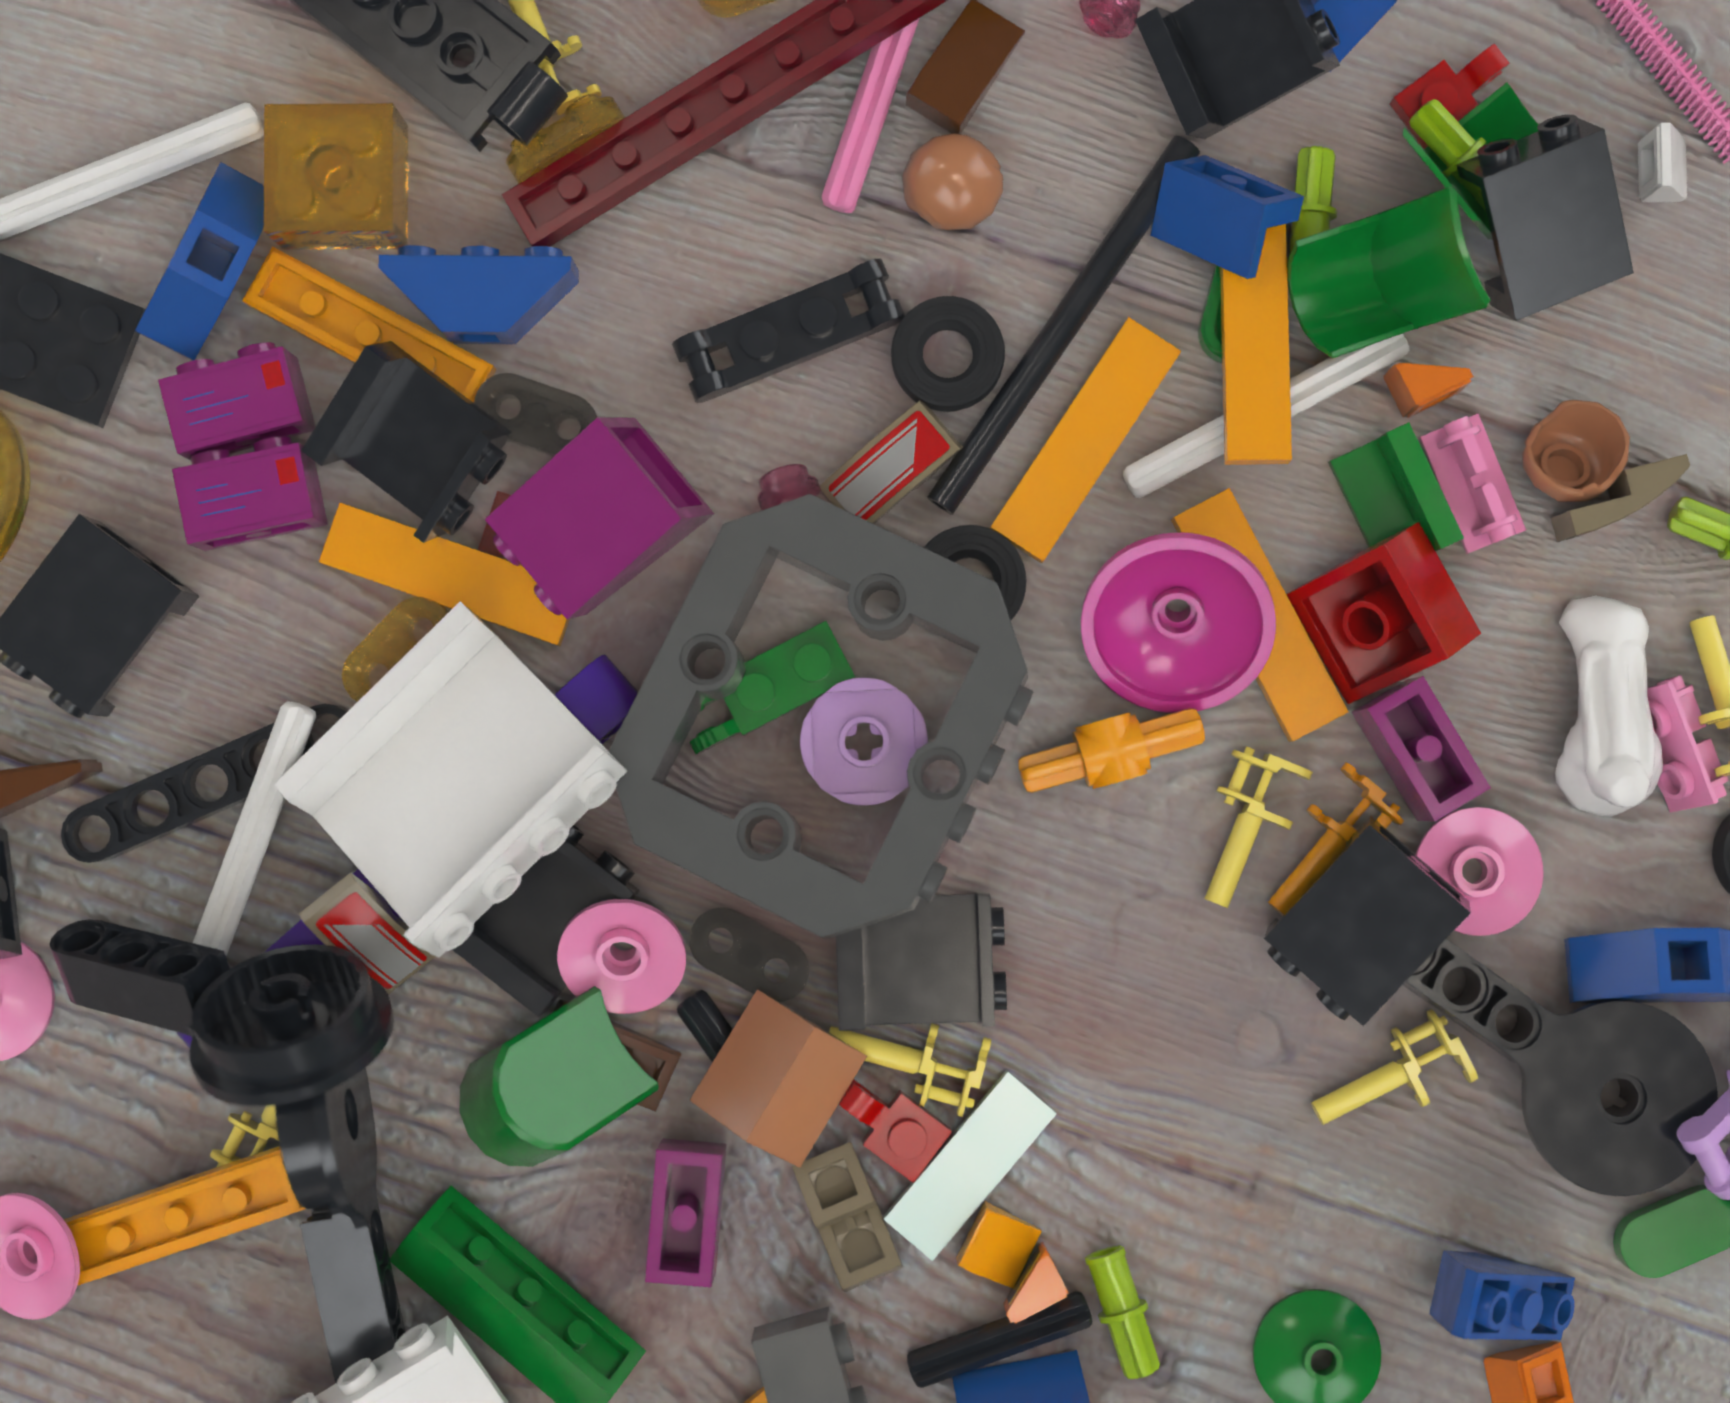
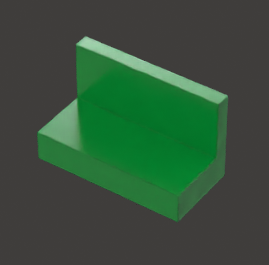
[1328,422,1464,551]

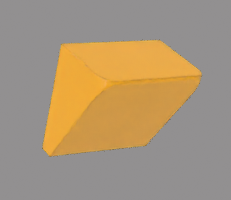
[956,1201,1042,1288]

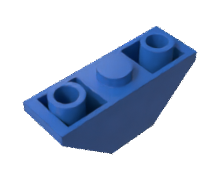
[135,162,279,361]
[378,245,579,344]
[1564,928,1730,1003]
[1429,1250,1575,1340]

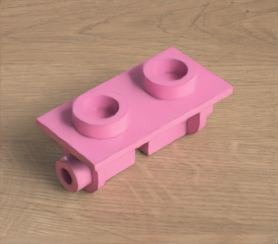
[1419,414,1526,554]
[1647,675,1729,813]

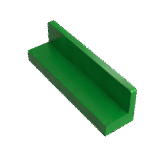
[390,1185,646,1403]

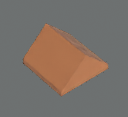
[690,989,867,1168]

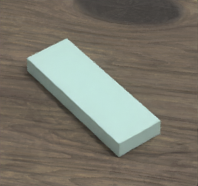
[883,1070,1057,1261]

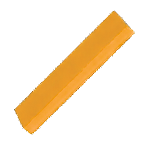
[1220,224,1292,465]
[242,246,497,405]
[990,317,1181,564]
[1171,488,1349,742]
[318,503,570,646]
[64,1146,306,1286]

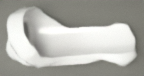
[1555,596,1663,817]

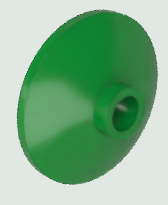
[1253,1289,1381,1403]

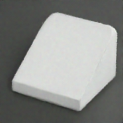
[1638,123,1687,202]

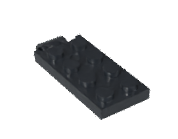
[289,0,568,152]
[0,253,145,428]

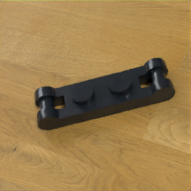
[672,258,905,403]

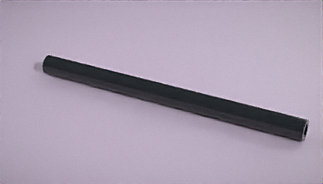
[927,135,1200,515]

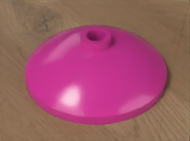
[1081,532,1276,713]

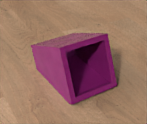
[485,417,714,620]

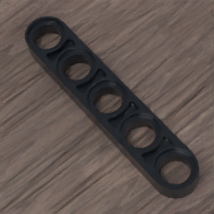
[61,703,349,863]

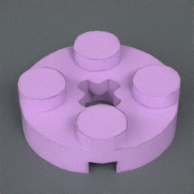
[800,678,928,806]

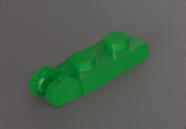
[689,621,856,754]

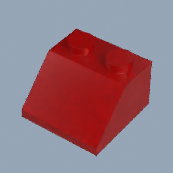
[1286,522,1481,704]

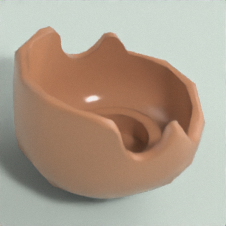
[902,133,1003,231]
[1522,399,1630,502]

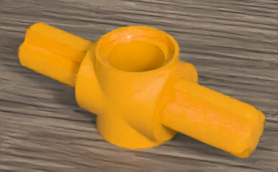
[1018,708,1205,793]

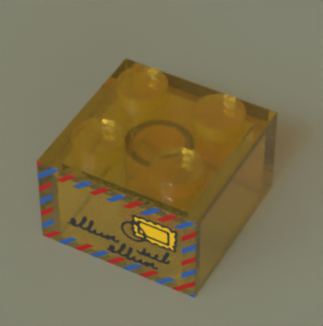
[264,103,408,250]

